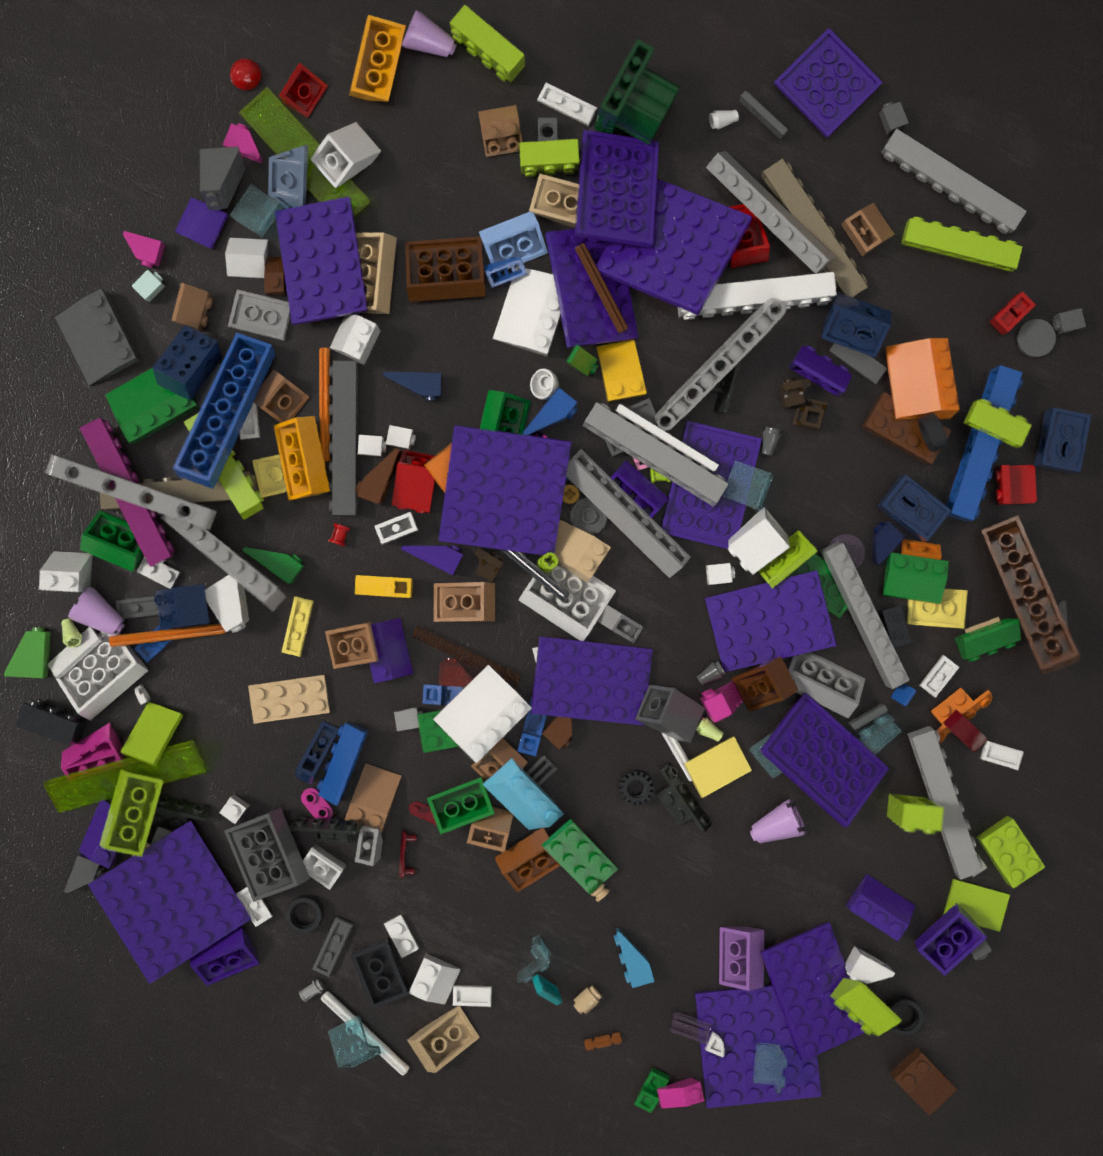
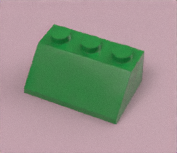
[480,390,531,434]
[80,510,144,572]
[883,552,949,604]
[954,618,1021,662]
[427,777,495,835]

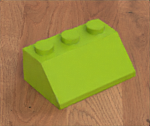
[830,978,901,1036]

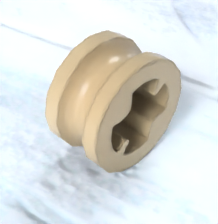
[591,883,610,902]

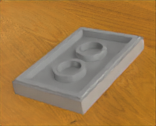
[228,290,291,341]

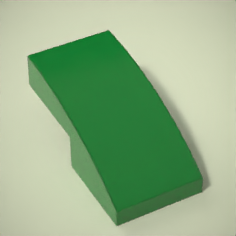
[634,1068,670,1113]

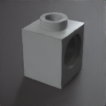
[394,707,423,731]

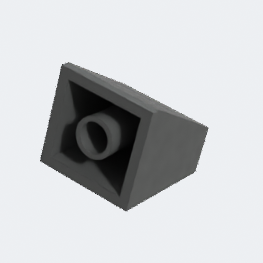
[200,147,246,211]
[635,685,705,743]

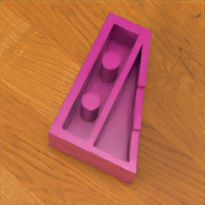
[699,681,743,723]
[61,723,124,781]

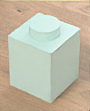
[132,270,165,303]

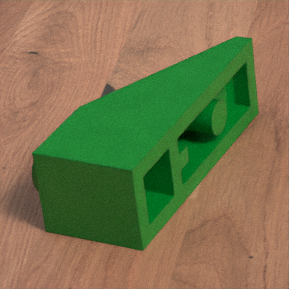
[566,345,599,377]
[242,547,305,584]

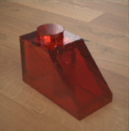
[438,658,474,687]

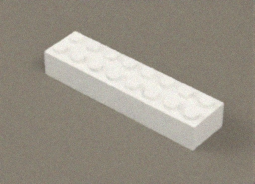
[678,272,836,320]

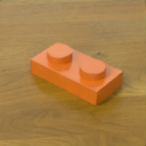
[901,539,942,560]

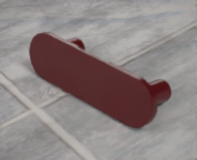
[409,801,437,826]
[399,831,416,879]

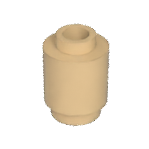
[574,985,602,1014]

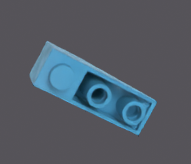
[614,928,654,988]

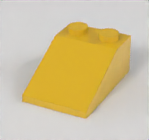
[597,339,646,403]

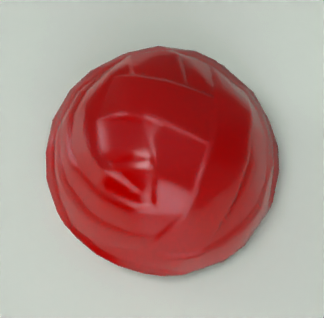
[230,59,261,90]

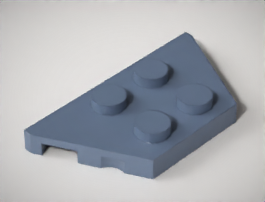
[268,145,308,209]

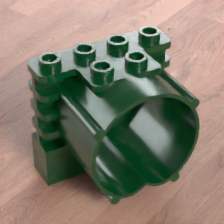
[594,39,681,145]

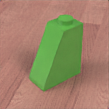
[4,627,51,678]

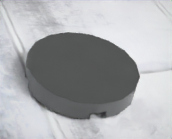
[1016,319,1056,358]
[570,497,608,535]

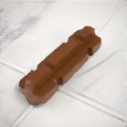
[584,1032,622,1051]

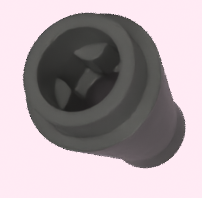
[761,426,781,456]
[697,660,727,686]

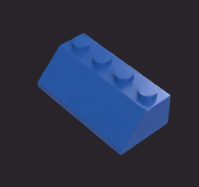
[317,722,369,806]

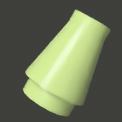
[61,619,82,648]
[696,717,723,742]

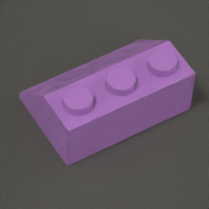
[719,927,764,991]

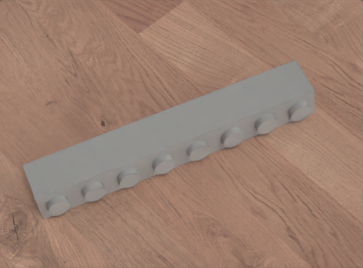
[881,129,1027,234]
[706,151,835,274]
[583,402,728,507]
[566,449,690,578]
[161,511,286,611]
[820,542,909,689]
[908,726,982,880]

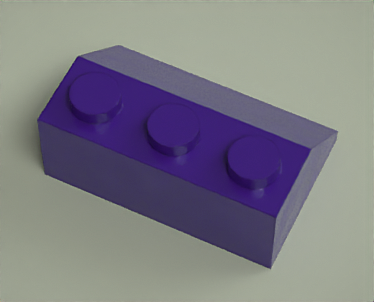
[788,346,852,397]
[610,461,669,518]
[369,618,413,683]
[79,798,120,868]
[846,874,915,941]
[915,903,987,976]
[190,926,260,986]

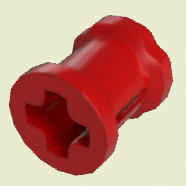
[328,523,350,547]

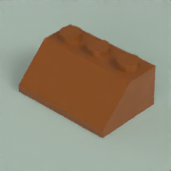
[495,828,561,892]

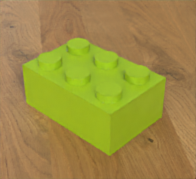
[519,139,579,177]
[976,816,1045,889]

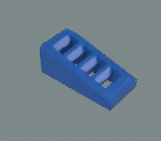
[484,256,527,288]

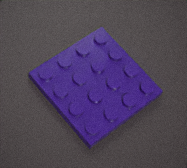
[773,28,883,138]

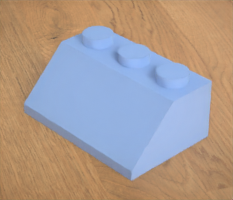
[479,212,548,274]

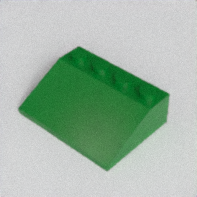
[105,368,200,445]

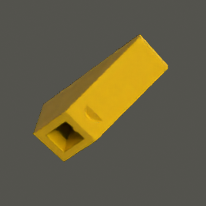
[355,575,413,598]

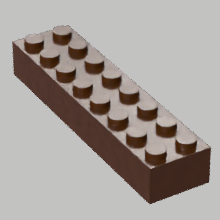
[981,516,1080,675]

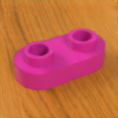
[301,787,333,819]

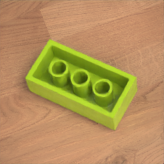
[450,5,525,83]
[100,769,163,857]
[887,794,944,834]

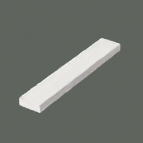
[616,404,719,472]

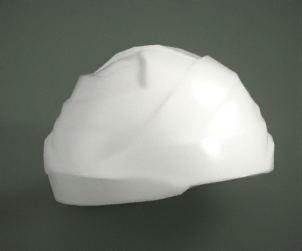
[530,369,559,400]

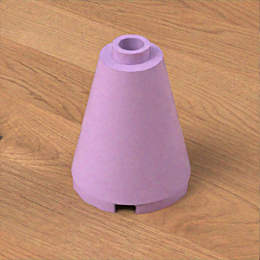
[401,10,457,57]
[68,586,125,636]
[750,799,806,843]

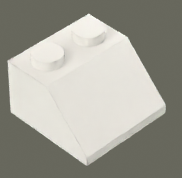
[845,946,895,984]
[409,953,461,1004]

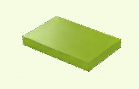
[758,530,817,589]
[121,702,183,767]
[943,879,1010,932]

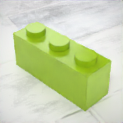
[964,399,1031,448]

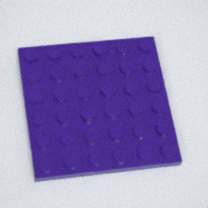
[596,179,752,316]
[439,425,571,555]
[88,821,251,984]
[695,984,821,1108]

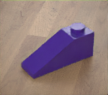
[401,544,464,575]

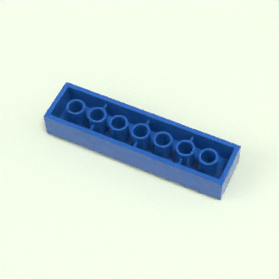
[173,333,276,489]
[946,365,1023,522]

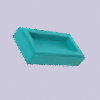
[532,975,562,1005]

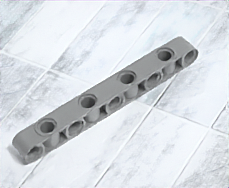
[655,298,786,431]
[45,455,217,530]

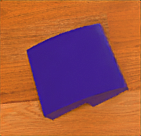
[175,197,228,249]

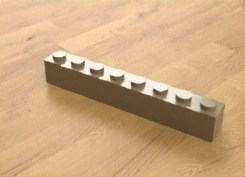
[761,159,868,297]
[100,472,257,510]

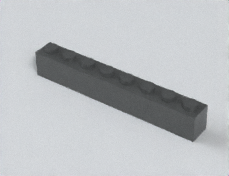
[329,361,358,516]

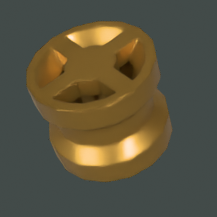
[562,484,579,504]

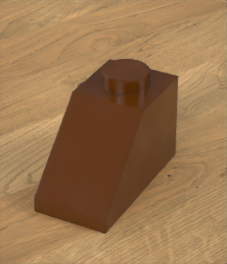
[264,257,287,296]
[542,716,572,749]

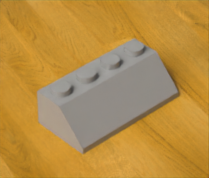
[786,652,865,718]

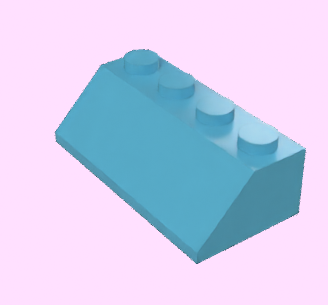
[483,759,564,830]

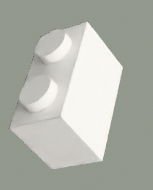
[375,512,419,544]

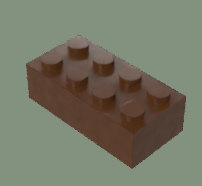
[861,392,951,466]

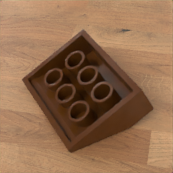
[405,236,486,302]

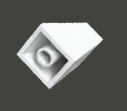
[310,122,381,188]
[330,314,381,365]
[728,507,790,574]
[39,551,92,592]
[205,575,249,633]

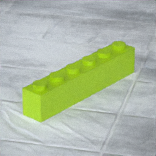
[901,217,1023,272]
[184,413,264,520]

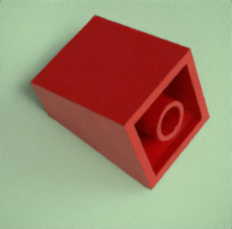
[392,450,436,513]

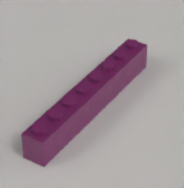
[80,417,175,567]

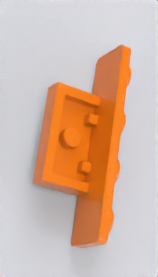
[931,688,993,743]

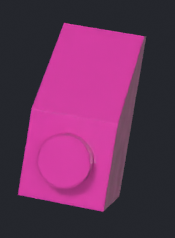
[223,123,263,164]
[123,231,165,268]
[657,1078,704,1108]

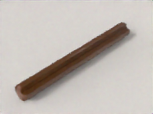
[575,243,628,333]

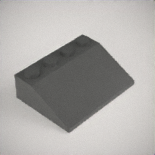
[55,289,141,386]
[224,807,310,902]

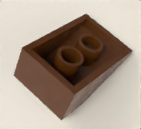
[356,448,402,506]
[731,656,799,712]
[890,1047,957,1116]

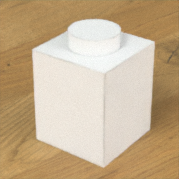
[386,425,416,450]
[358,435,387,457]
[706,563,735,585]
[220,794,250,824]

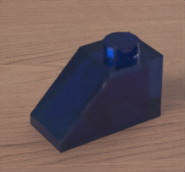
[872,521,905,565]

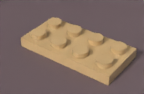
[248,675,330,724]

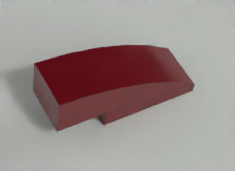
[943,709,988,753]

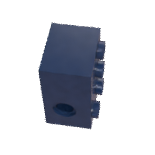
[821,292,892,358]
[152,325,222,401]
[1034,407,1092,474]
[876,475,952,542]
[154,584,209,629]

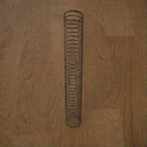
[412,626,521,687]

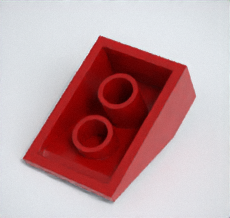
[729,204,770,268]

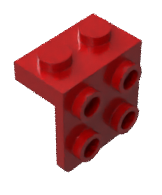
[994,465,1037,505]

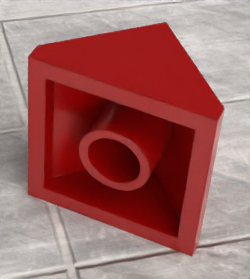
[279,63,328,118]

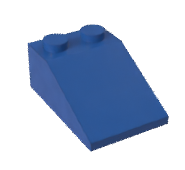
[522,388,578,436]

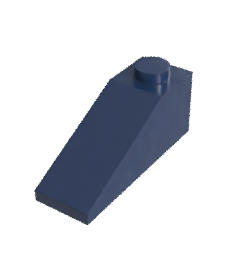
[383,372,442,401]
[294,721,339,785]

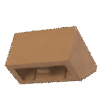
[478,105,522,157]
[841,203,895,256]
[467,807,513,852]

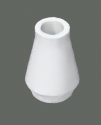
[709,110,739,130]

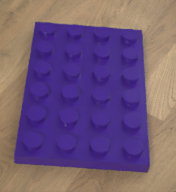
[575,130,659,248]
[275,197,368,325]
[545,229,639,348]
[661,421,762,549]
[705,570,837,672]
[530,636,653,725]
[759,692,889,827]
[760,922,864,1061]

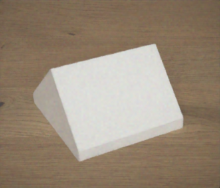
[225,238,268,279]
[303,844,347,890]

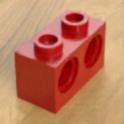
[989,291,1036,335]

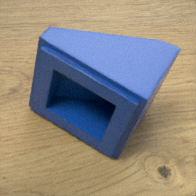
[891,683,916,706]

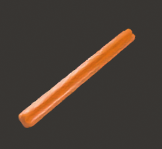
[319,348,330,462]
[109,623,226,647]

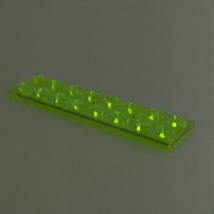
[239,87,370,217]
[44,740,206,813]

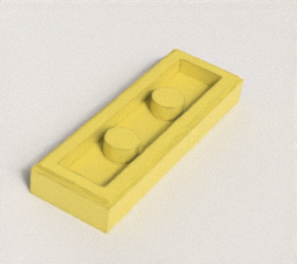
[282,596,314,657]

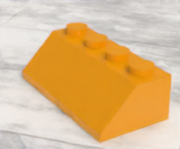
[349,15,406,102]
[274,416,330,501]

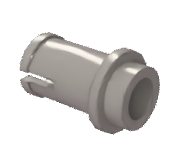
[299,979,325,1002]

